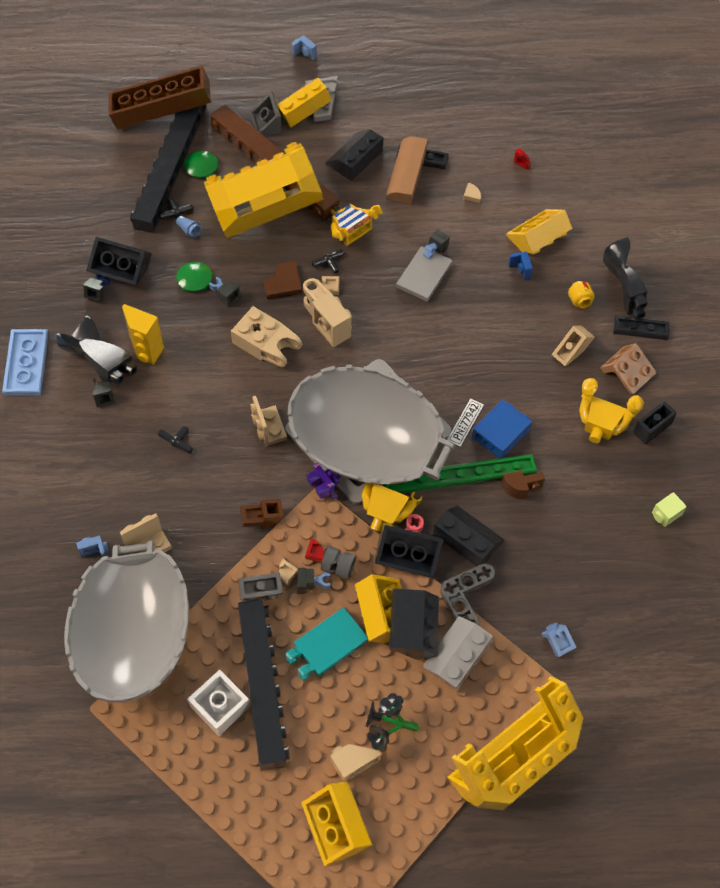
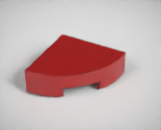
[513,148,531,170]
[305,539,325,563]

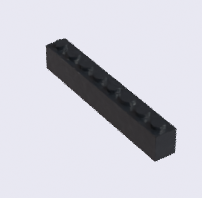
[238,599,290,771]

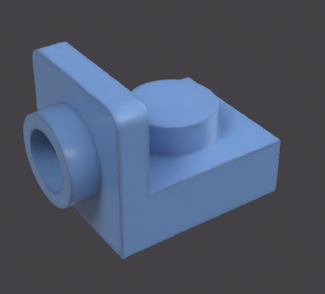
[292,35,317,60]
[541,623,576,657]

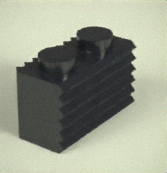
[633,401,676,444]

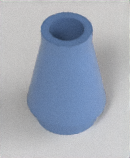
[176,216,201,238]

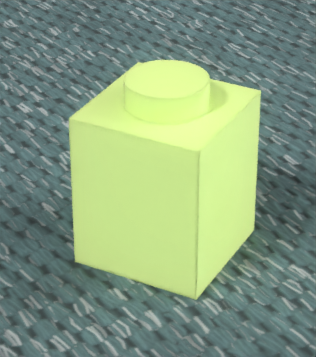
[652,492,687,527]

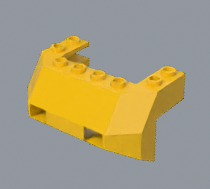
[204,142,324,238]
[447,676,583,810]

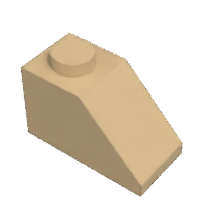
[552,326,595,366]
[330,744,381,782]

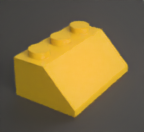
[277,78,332,128]
[506,210,573,255]
[122,304,164,365]
[355,574,402,643]
[301,781,372,866]

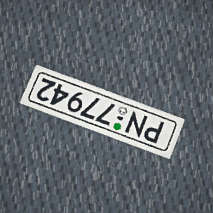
[447,399,484,447]

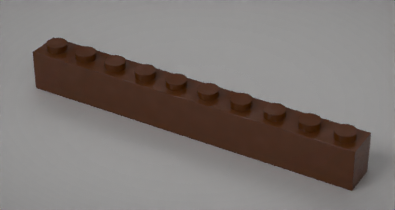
[210,104,340,221]

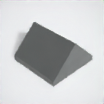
[250,91,282,137]

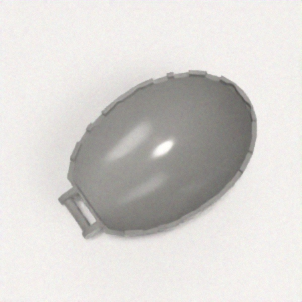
[287,365,456,484]
[64,540,189,703]

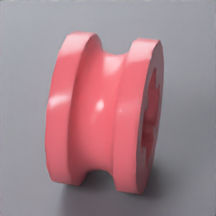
[406,514,424,531]

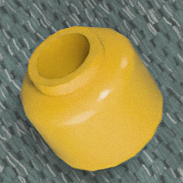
[568,281,595,309]

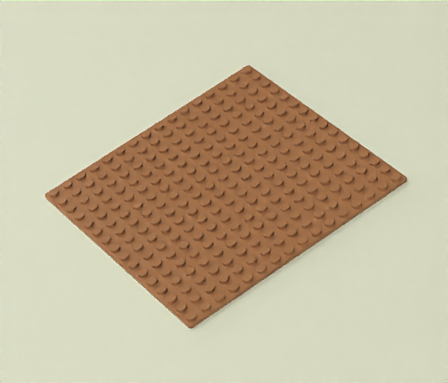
[90,488,556,888]

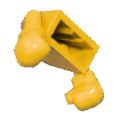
[579,378,644,443]

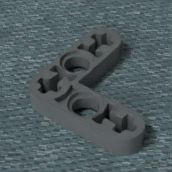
[440,564,495,626]

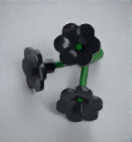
[365,693,419,752]

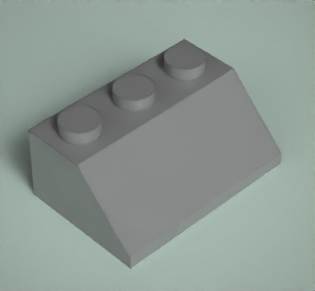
[423,616,493,692]

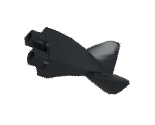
[603,237,648,320]
[56,315,137,385]

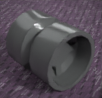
[321,546,357,580]

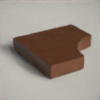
[263,261,302,299]

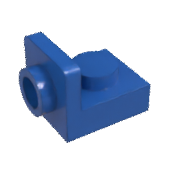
[508,251,533,280]

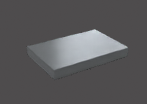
[396,246,452,302]

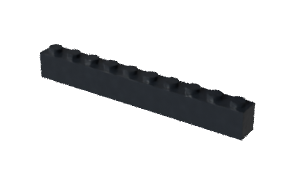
[130,104,207,233]

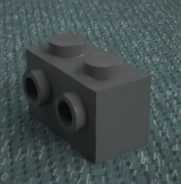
[237,572,283,601]

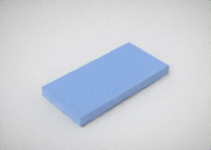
[2,329,49,396]

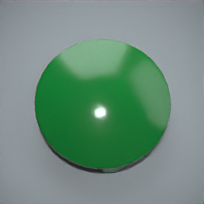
[184,151,218,180]
[177,262,212,291]

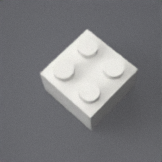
[188,670,250,736]

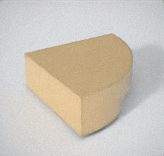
[463,183,481,203]
[322,276,339,295]
[279,559,298,587]

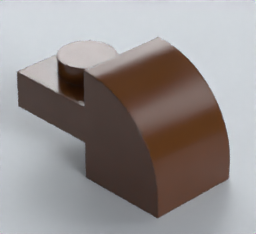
[501,470,545,499]
[240,499,284,529]

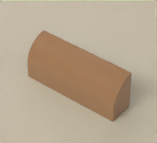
[385,137,428,205]

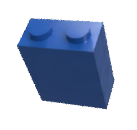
[472,399,532,459]

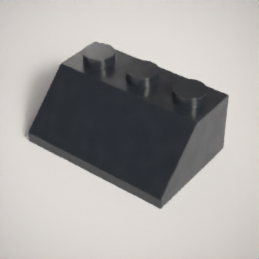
[325,129,384,181]
[86,237,152,286]
[433,505,504,566]
[375,522,443,578]
[389,589,439,661]

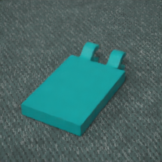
[285,607,369,681]

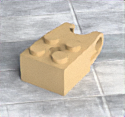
[303,278,352,348]
[231,306,303,367]

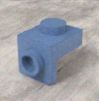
[76,536,109,557]

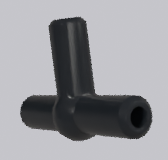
[159,199,193,220]
[311,249,344,274]
[158,426,193,454]

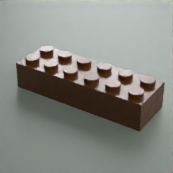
[109,65,211,129]

